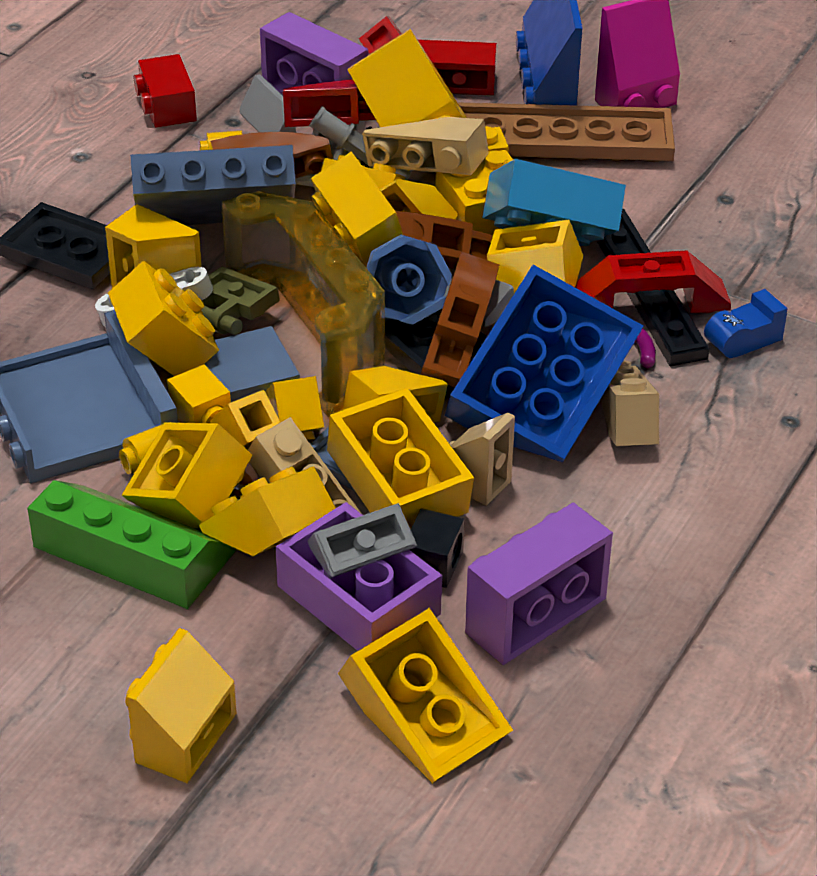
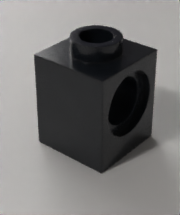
[410,508,465,588]

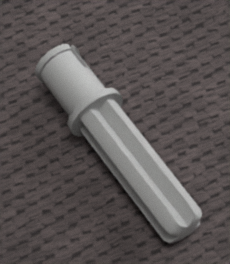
[309,107,412,180]

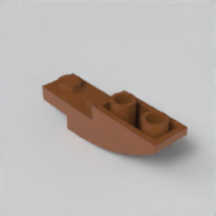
[211,132,333,179]
[396,211,493,269]
[420,251,500,387]

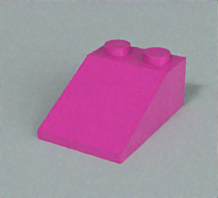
[595,0,680,108]

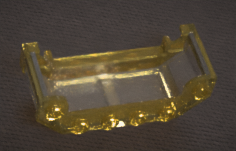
[222,191,385,417]

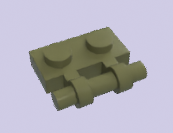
[202,266,280,335]

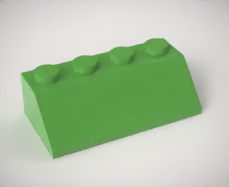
[27,480,236,609]

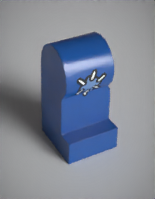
[704,289,788,358]

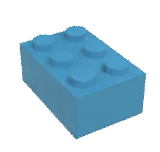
[482,159,626,246]

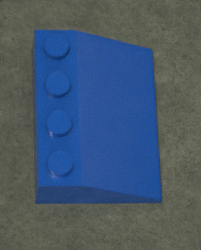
[516,0,583,106]
[444,265,644,463]

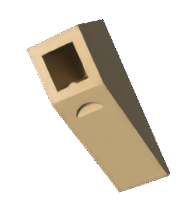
[362,117,489,175]
[601,360,659,446]
[248,417,362,514]

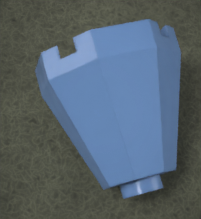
[362,235,452,325]

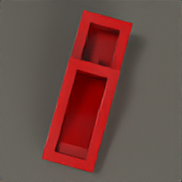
[283,79,376,127]

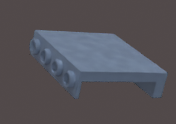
[130,145,296,225]
[0,310,178,483]

